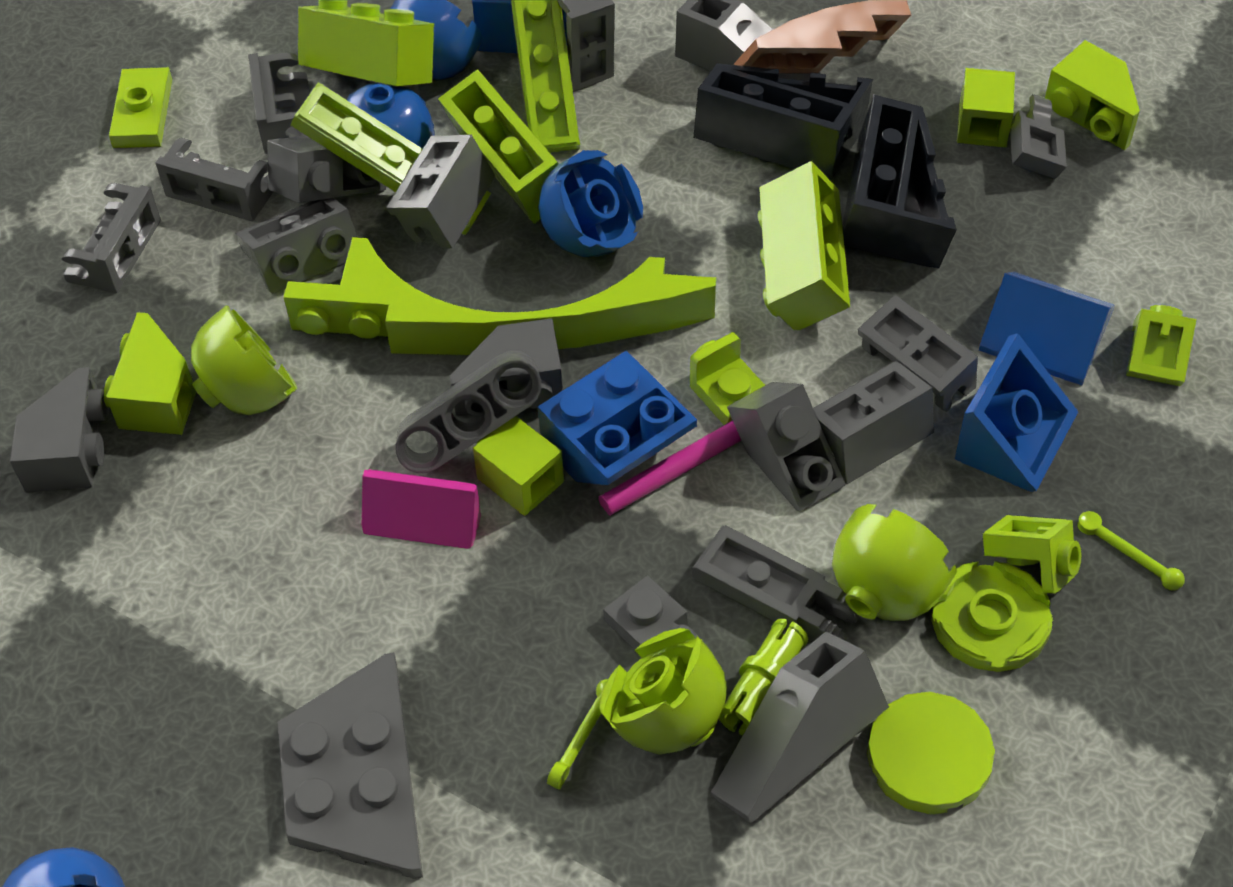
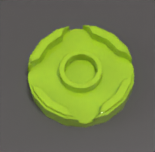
[931,561,1053,672]
[867,691,995,815]

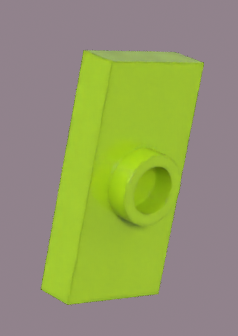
[109,67,173,148]

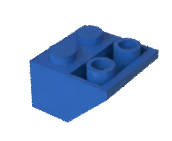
[537,351,697,485]

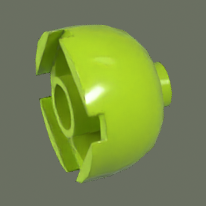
[191,305,298,415]
[832,504,957,621]
[599,628,727,754]

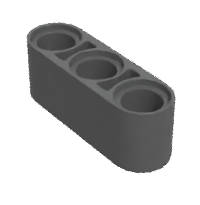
[396,350,541,473]

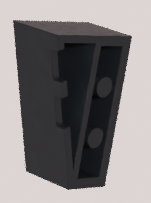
[693,63,873,180]
[842,95,957,268]

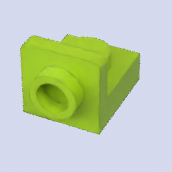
[1126,305,1197,387]
[690,332,765,425]
[983,515,1081,594]

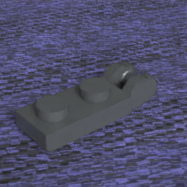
[692,525,860,642]

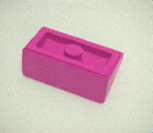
[361,469,481,549]

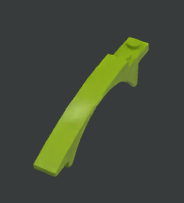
[283,237,716,355]

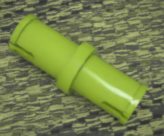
[719,619,808,735]

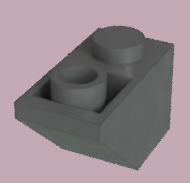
[267,135,386,203]
[450,319,563,416]
[10,367,109,492]
[727,382,845,511]

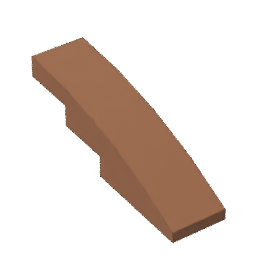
[734,0,911,73]

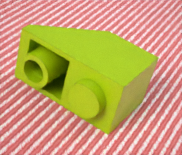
[1045,40,1140,150]
[104,312,196,435]

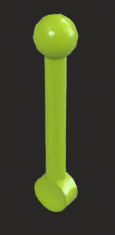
[1078,511,1185,591]
[547,679,608,790]

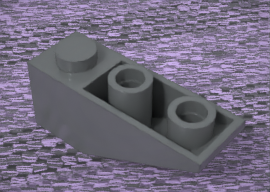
[675,0,821,81]
[711,632,889,823]

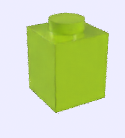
[957,68,1015,147]
[473,416,564,516]

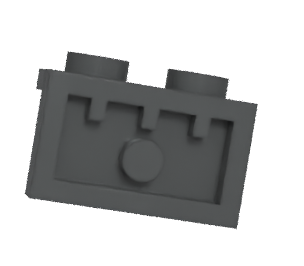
[236,197,358,294]

